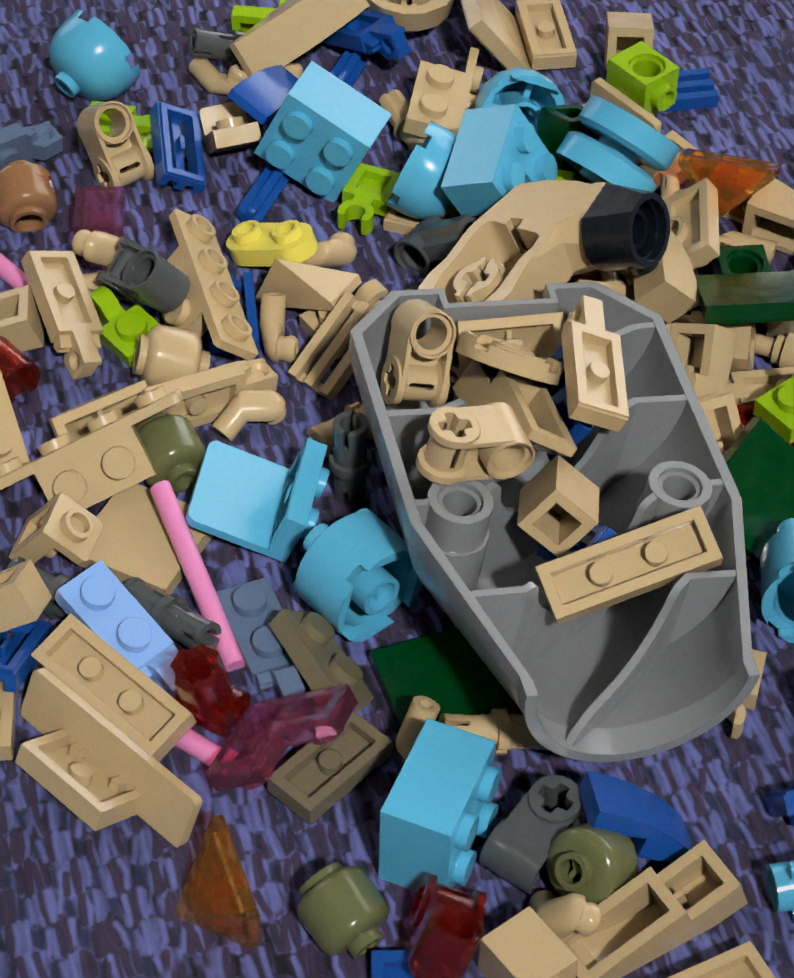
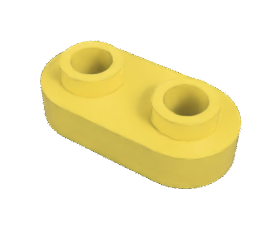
[226,220,319,267]

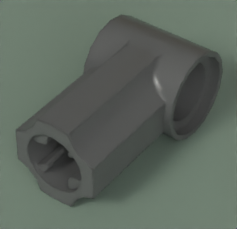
[394,214,477,278]

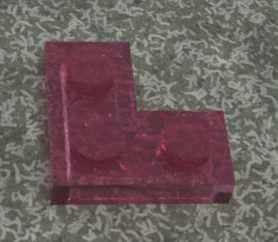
[206,684,358,791]

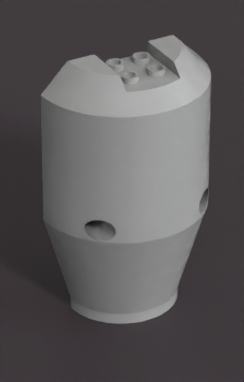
[349,282,760,762]

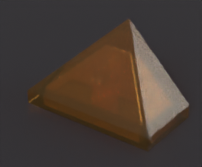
[678,148,781,218]
[176,814,261,948]

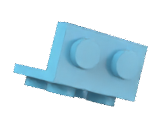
[185,438,330,563]

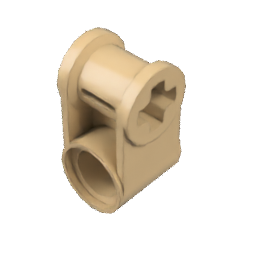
[77,101,155,197]
[381,299,456,408]
[415,402,536,485]

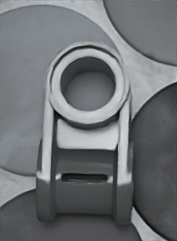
[95,236,190,313]
[479,775,582,896]

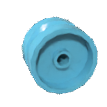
[556,94,681,192]

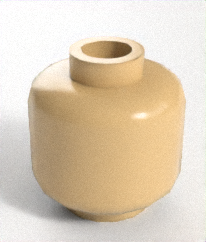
[132,324,211,387]

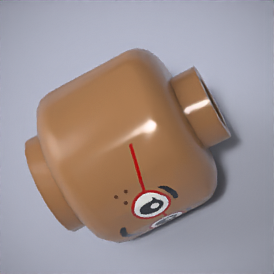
[0,160,58,233]

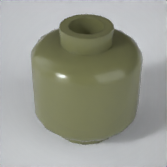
[136,413,206,493]
[546,822,638,905]
[297,862,389,959]

